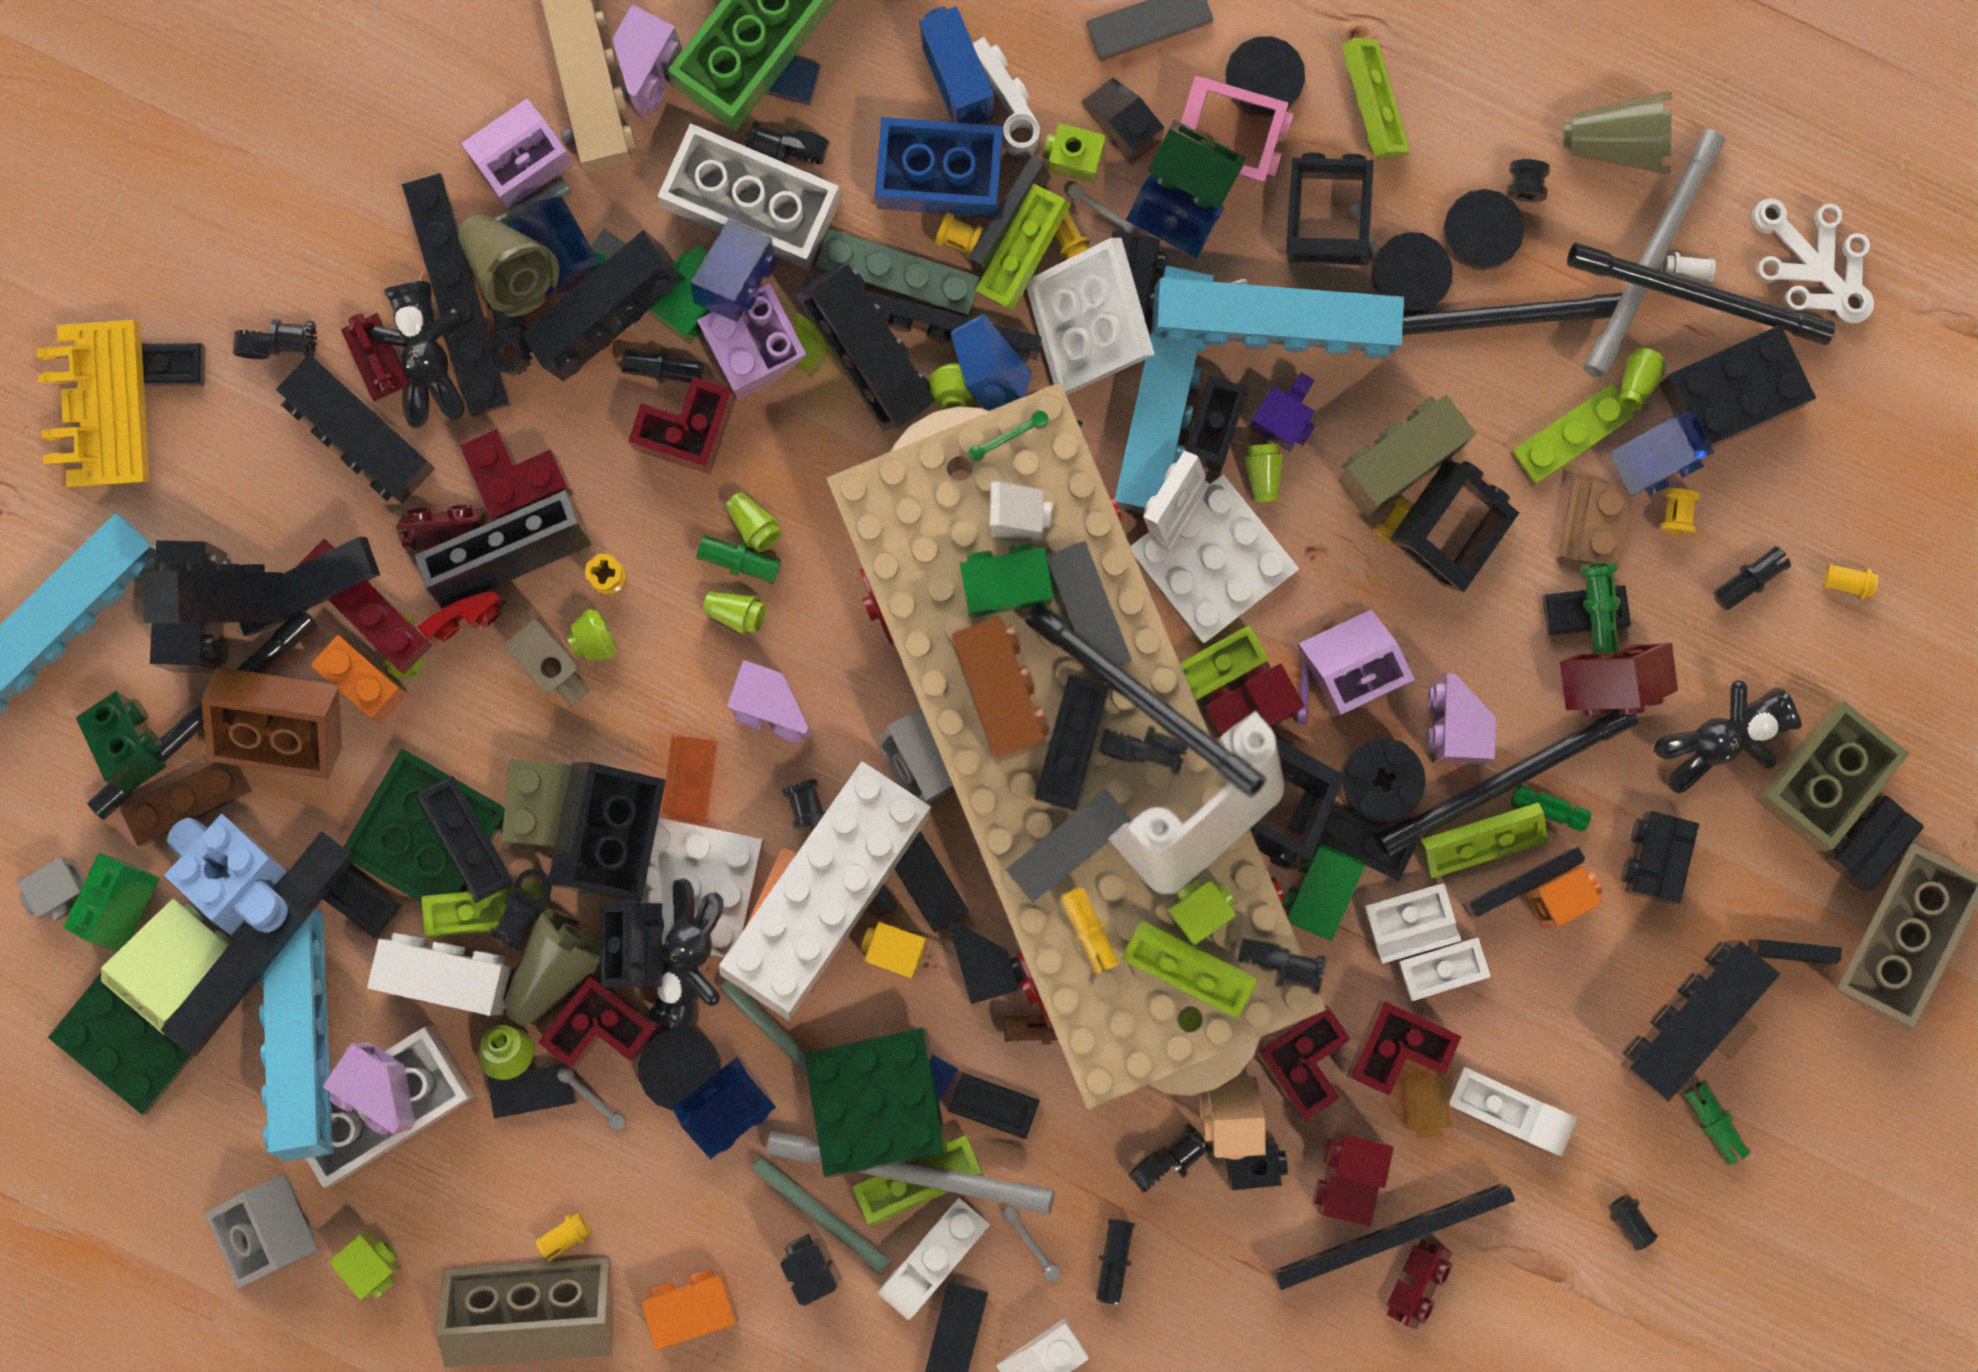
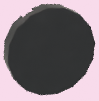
[1225,36,1305,117]
[1442,189,1525,271]
[1371,232,1453,314]
[638,1028,721,1111]

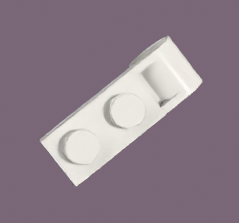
[973,37,1040,159]
[1446,1066,1578,1157]
[877,1198,990,1321]

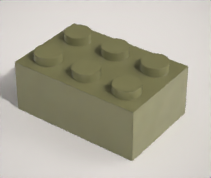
[1338,394,1476,519]
[1755,701,1910,852]

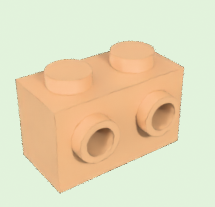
[1199,1077,1265,1160]

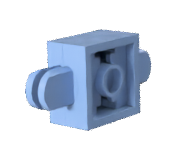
[164,813,288,938]

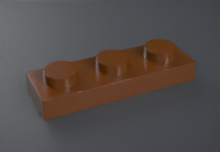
[120,762,252,847]

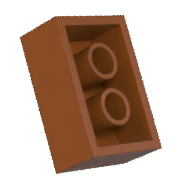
[951,616,1050,764]
[201,667,342,779]

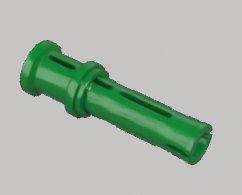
[1580,562,1621,653]

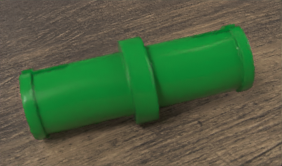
[696,534,781,584]
[1683,1080,1751,1165]

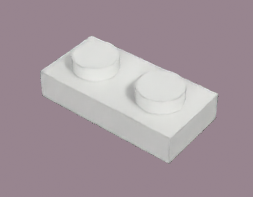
[1398,937,1491,1001]

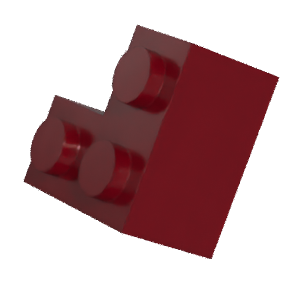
[628,377,736,475]
[459,429,573,521]
[1560,643,1678,716]
[1203,661,1305,739]
[538,976,661,1068]
[1346,1001,1462,1096]
[1255,1004,1351,1122]
[1313,1131,1394,1227]

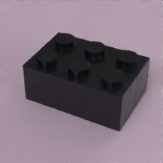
[1660,325,1816,456]
[150,540,232,673]
[547,762,666,902]

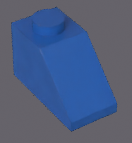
[951,314,1032,411]

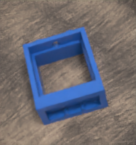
[919,6,994,124]

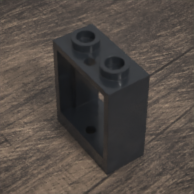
[1286,152,1374,265]
[1389,460,1519,592]
[1249,737,1344,870]

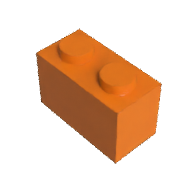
[310,634,408,723]
[1525,866,1603,928]
[640,1268,739,1351]

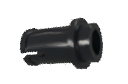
[1608,1194,1658,1251]

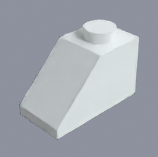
[990,482,1051,539]
[996,1318,1089,1372]

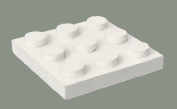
[1026,238,1155,395]
[1130,474,1299,645]
[623,818,763,957]

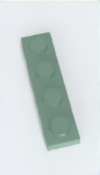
[815,229,981,317]

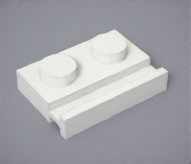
[1143,451,1209,551]
[1363,883,1462,964]

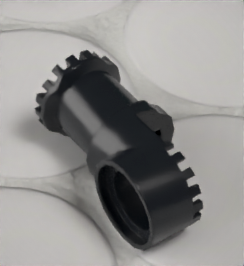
[745,121,830,165]
[487,303,532,375]
[233,319,317,360]
[1098,725,1188,775]
[782,779,826,831]
[488,869,552,951]
[1238,938,1326,994]
[1128,1123,1214,1193]

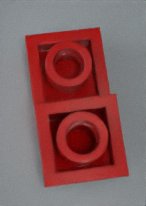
[417,591,507,644]

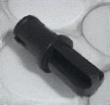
[621,348,704,383]
[1714,546,1791,610]
[1096,1218,1135,1304]

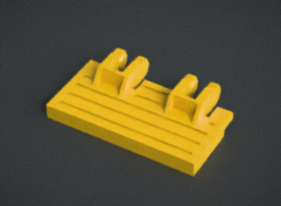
[36,319,150,487]

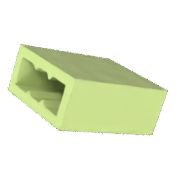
[101,899,231,1035]

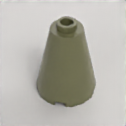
[1564,91,1672,174]
[458,214,560,317]
[503,908,601,1026]

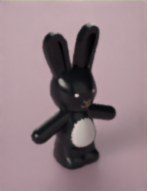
[369,281,464,428]
[1654,680,1802,794]
[649,878,723,1029]

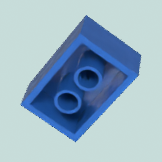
[875,117,1003,217]

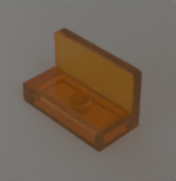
[661,733,718,823]

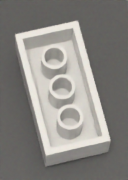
[657,123,842,271]
[306,1026,476,1188]

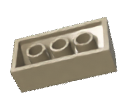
[1836,843,1978,1032]
[436,1257,614,1367]

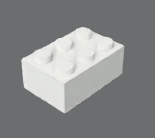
[367,933,515,1016]

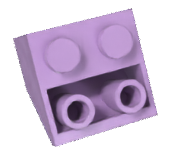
[612,4,683,120]
[461,99,573,209]
[697,283,807,400]
[1297,609,1415,718]
[727,660,813,744]
[1426,673,1496,765]
[322,1042,415,1136]

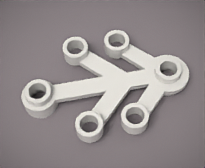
[1751,198,1874,324]

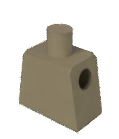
[503,617,590,707]

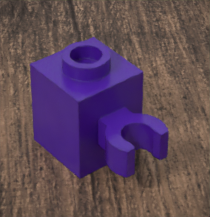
[1249,372,1315,452]

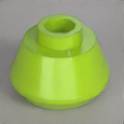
[928,363,977,410]
[566,609,618,662]
[478,1025,534,1080]

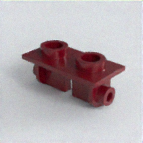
[341,313,408,402]
[396,504,484,551]
[1386,1239,1452,1329]

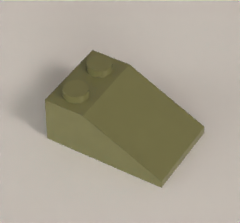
[502,759,638,848]

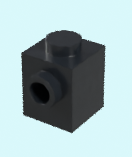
[1226,1141,1288,1191]

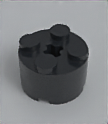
[1338,738,1426,824]

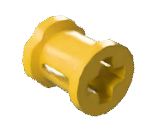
[935,212,986,260]
[1659,488,1701,536]
[1373,496,1414,550]
[585,554,626,595]

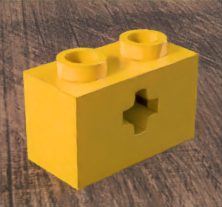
[860,922,928,978]

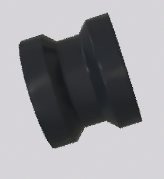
[1507,159,1550,202]

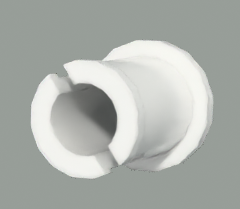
[1661,252,1716,284]

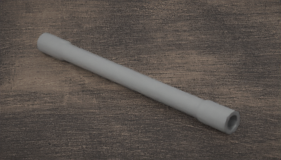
[1583,129,1725,379]
[767,1131,1055,1215]

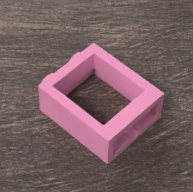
[1181,75,1293,183]

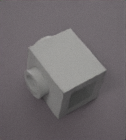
[17,857,85,921]

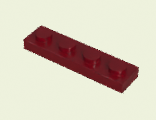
[296,538,433,674]

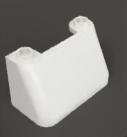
[1108,711,1284,895]

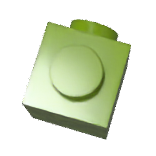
[1043,123,1106,184]
[1166,879,1237,946]
[328,1231,401,1300]

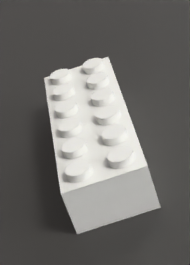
[719,761,931,1021]

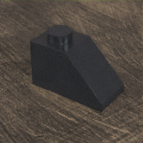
[1081,78,1165,165]
[948,922,1024,1004]

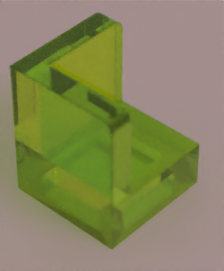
[793,314,831,378]

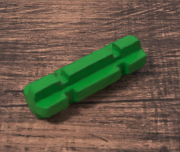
[1511,785,1592,831]

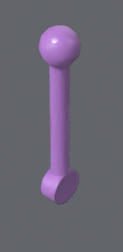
[1298,640,1310,725]

